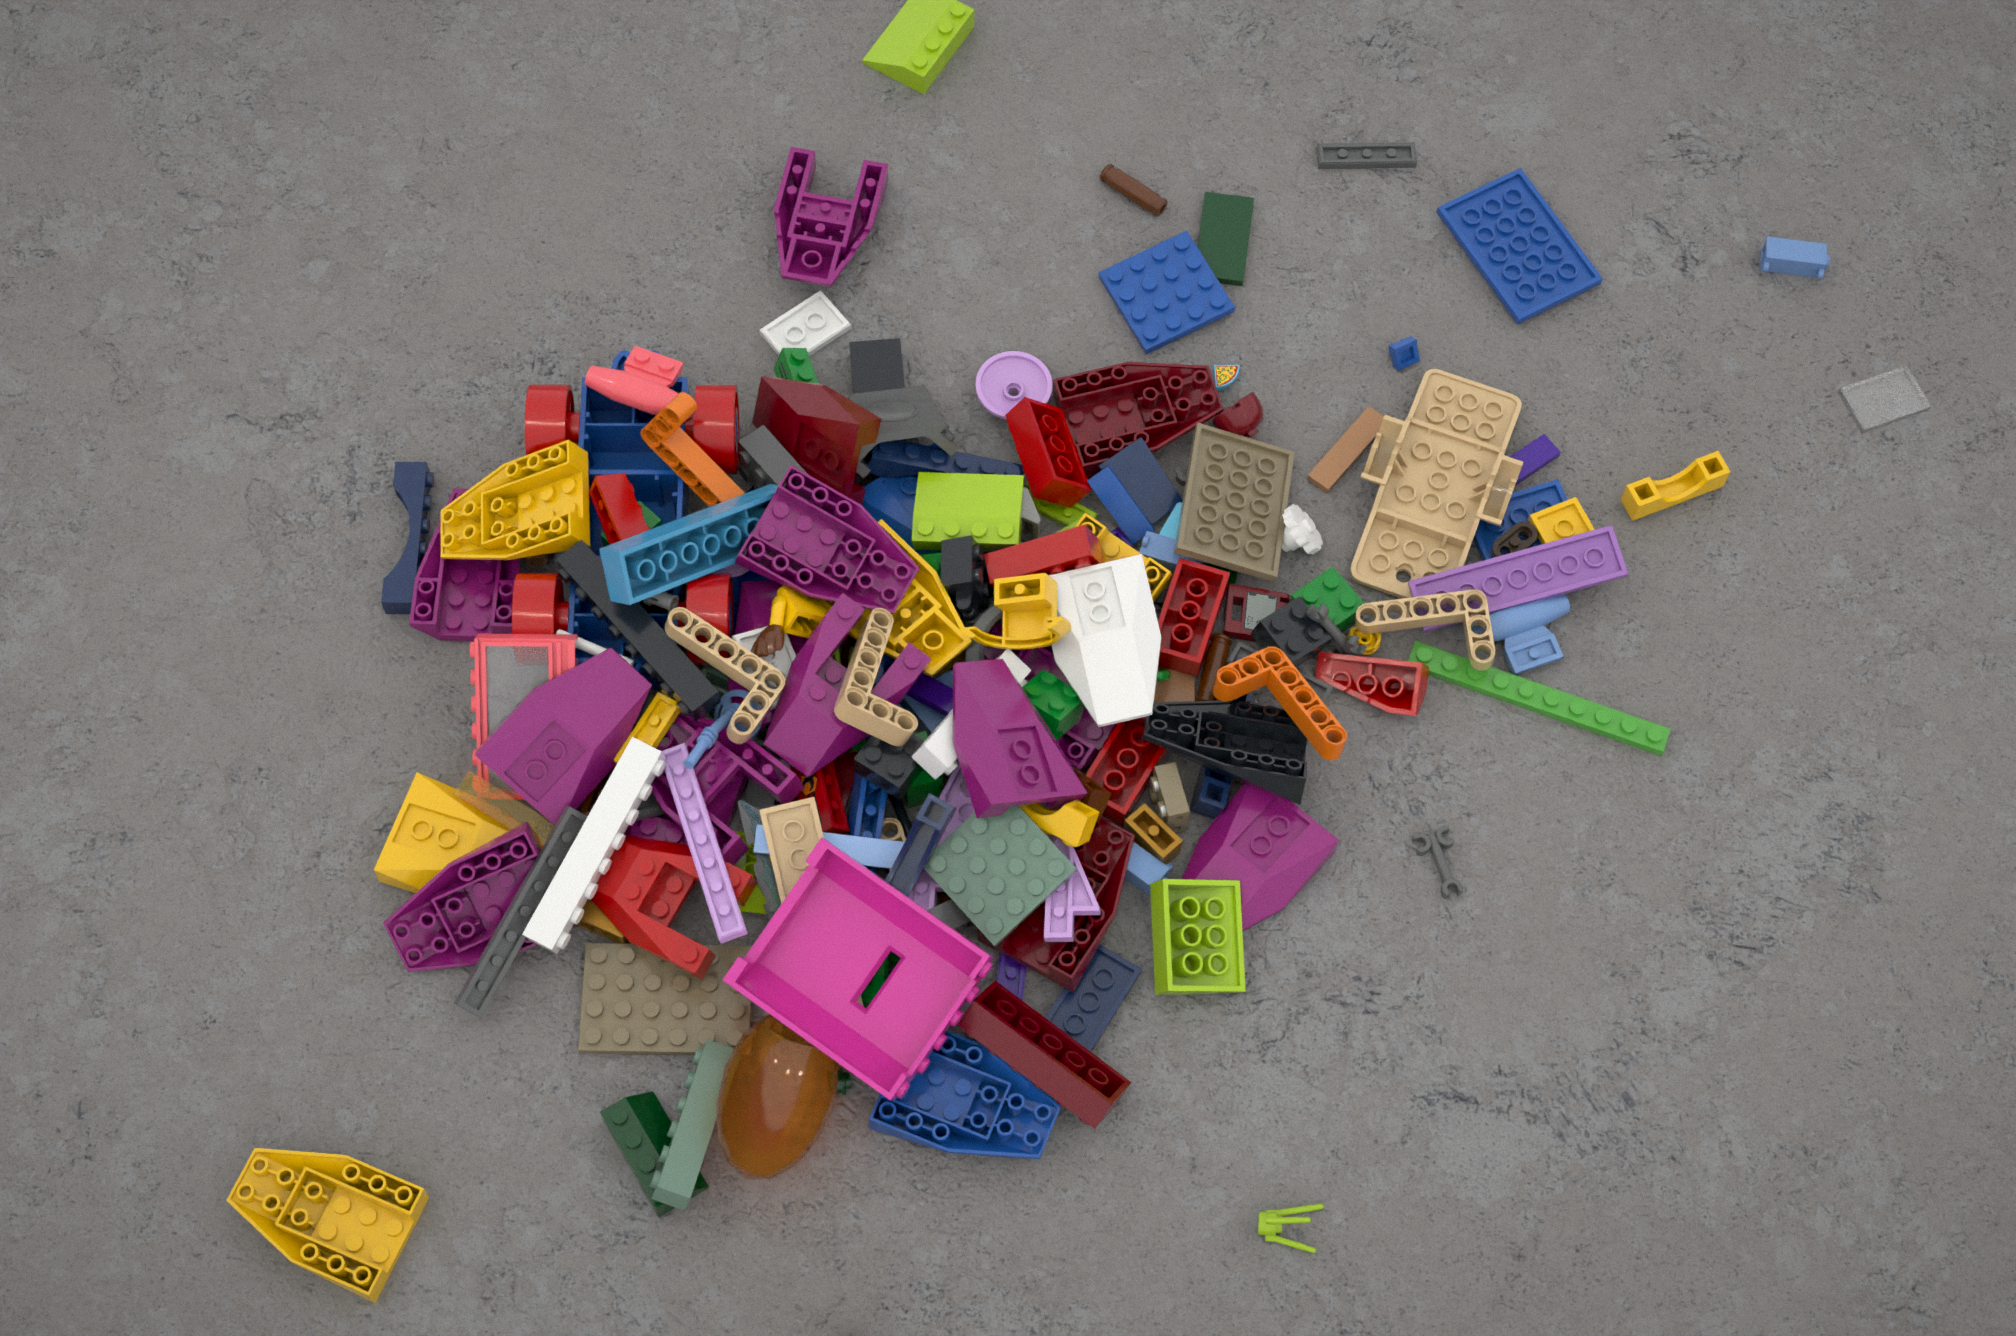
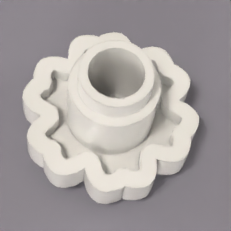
[1282,504,1323,555]

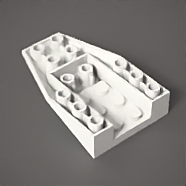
[1049,554,1162,727]

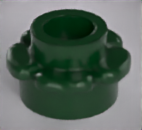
[831,1067,851,1096]

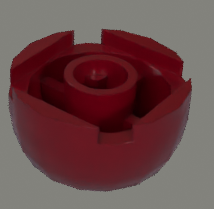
[1212,392,1264,438]

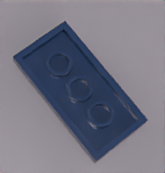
[1045,945,1142,1052]

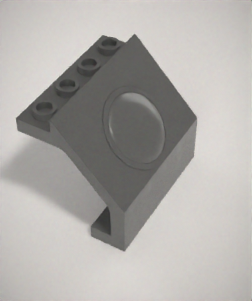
[848,386,958,478]

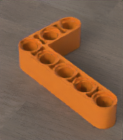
[641,392,745,507]
[1213,647,1347,761]

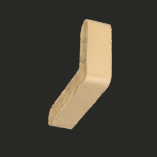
[1355,590,1495,671]
[665,607,785,744]
[834,608,918,746]

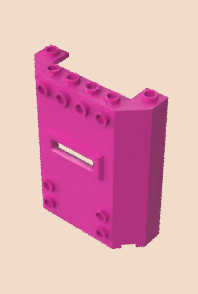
[723,837,993,1100]

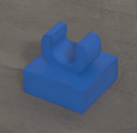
[1388,336,1420,371]

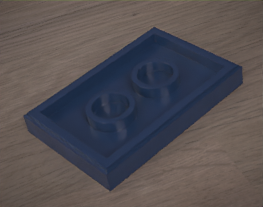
[1097,437,1183,524]

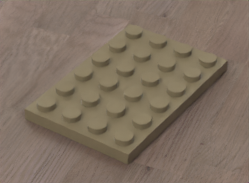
[1174,422,1295,582]
[578,943,752,1056]

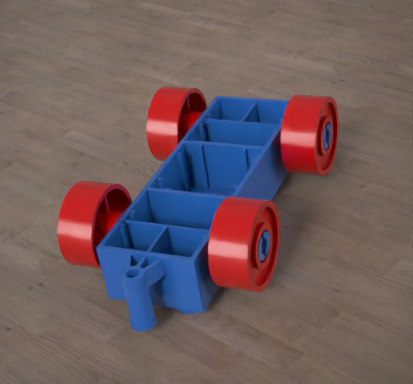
[512,350,740,723]

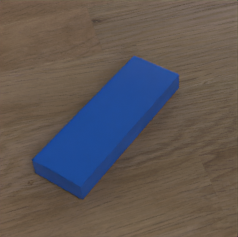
[1087,465,1155,544]

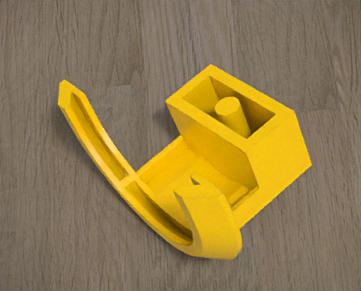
[960,573,1071,650]

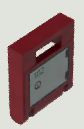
[1222,583,1290,642]

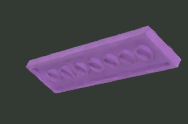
[1408,525,1629,633]

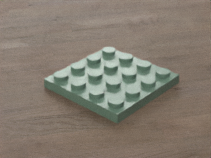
[924,806,1078,946]

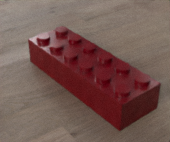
[957,980,1131,1129]

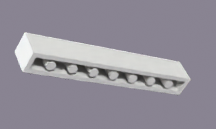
[522,737,666,954]

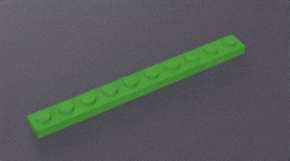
[1408,641,1671,756]

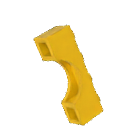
[1620,451,1730,521]
[1019,800,1100,847]

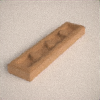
[1307,406,1384,494]

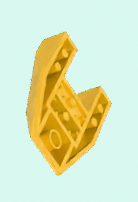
[816,519,972,677]

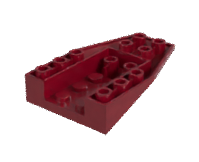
[1053,362,1224,479]
[752,376,881,505]
[976,817,1135,992]

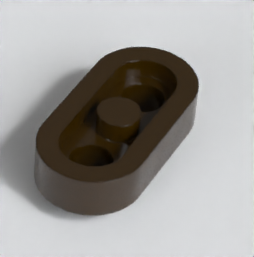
[1491,522,1538,558]

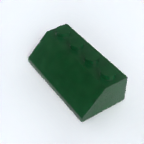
[600,1091,709,1218]

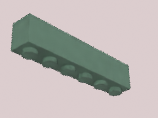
[650,1039,739,1210]

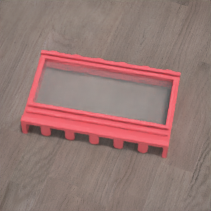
[470,634,578,801]

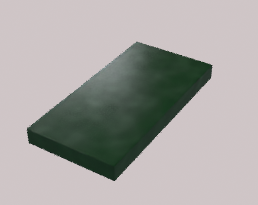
[1197,192,1254,286]

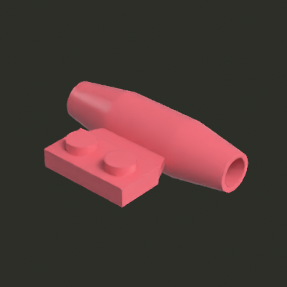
[585,346,683,415]

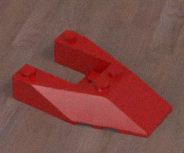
[591,835,758,980]

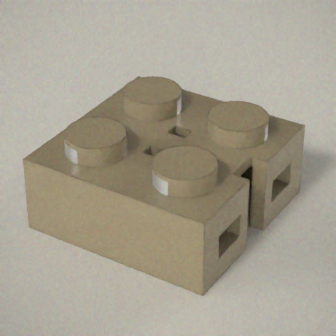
[1148,762,1190,834]

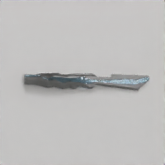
[738,800,781,921]

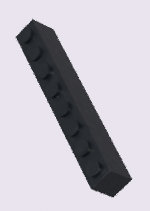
[556,540,721,722]

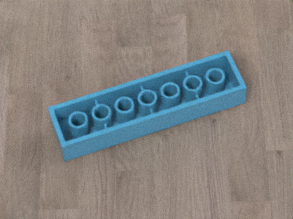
[599,484,778,605]

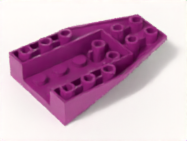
[735,465,919,614]
[475,647,652,826]
[953,659,1087,819]
[1182,784,1339,931]
[383,821,575,972]

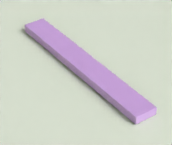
[662,743,748,944]

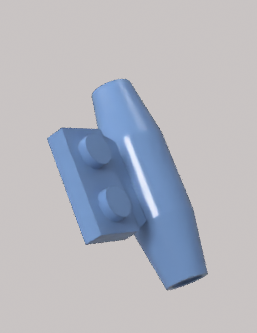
[1471,594,1570,675]

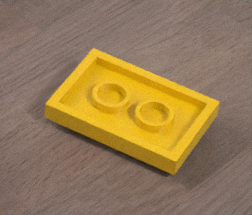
[1528,497,1595,544]

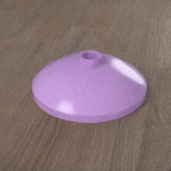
[975,351,1052,420]

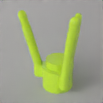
[1258,1204,1324,1253]

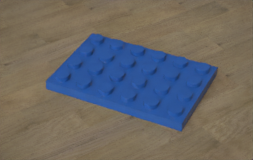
[1436,168,1603,325]

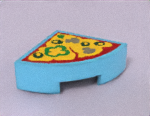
[1213,365,1239,391]

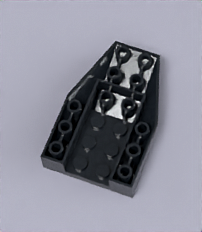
[1143,701,1308,805]

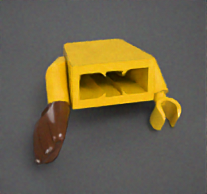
[751,586,835,657]

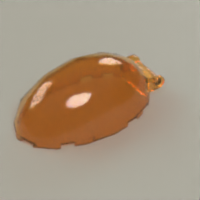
[716,1014,839,1180]

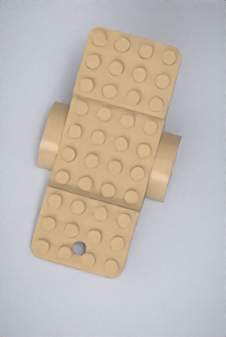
[1350,369,1523,599]

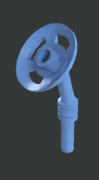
[683,689,762,769]

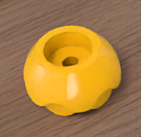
[1348,626,1381,655]

